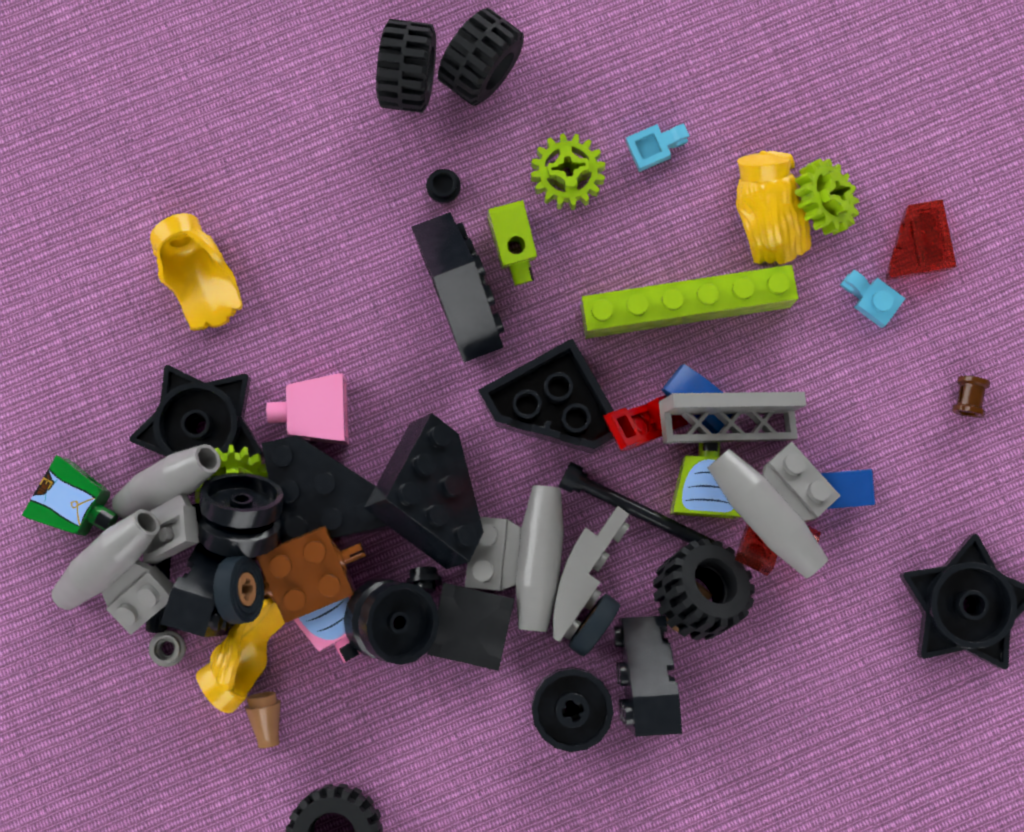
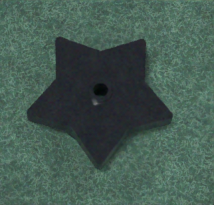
[129,365,264,496]
[899,534,1024,670]

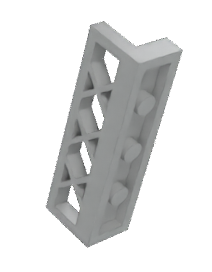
[659,392,806,444]

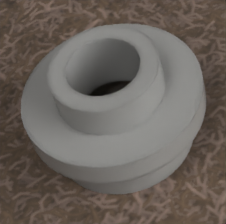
[149,630,186,667]

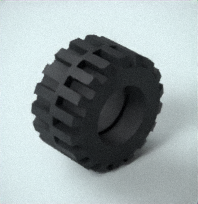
[438,8,524,106]
[376,19,436,113]
[653,539,755,640]
[286,784,383,832]

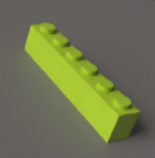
[580,265,799,339]

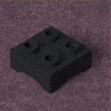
[427,583,515,671]

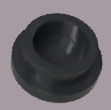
[426,169,461,204]
[406,566,442,593]

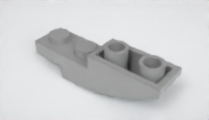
[552,506,630,643]

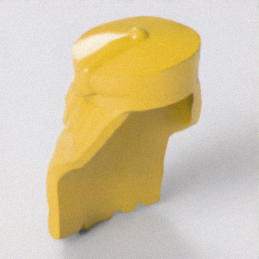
[736,151,812,264]
[150,213,243,331]
[196,597,285,713]

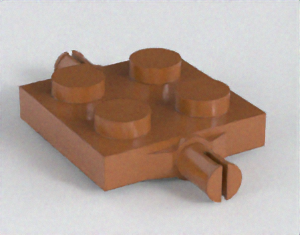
[256,525,366,623]

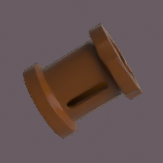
[952,376,990,418]

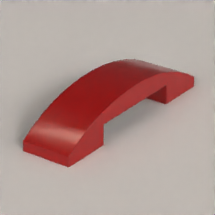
[603,395,688,451]

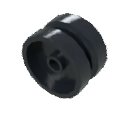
[198,473,284,558]
[344,578,439,665]
[531,667,614,752]

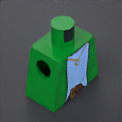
[22,455,118,536]

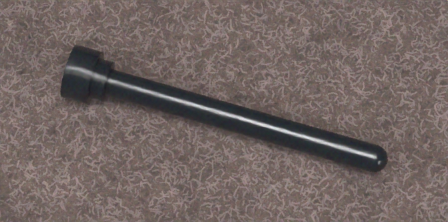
[558,462,715,543]

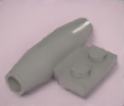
[707,442,840,579]
[112,444,220,564]
[465,485,564,632]
[51,509,174,635]

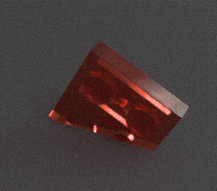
[886,199,957,280]

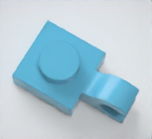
[625,123,689,172]
[840,270,906,328]

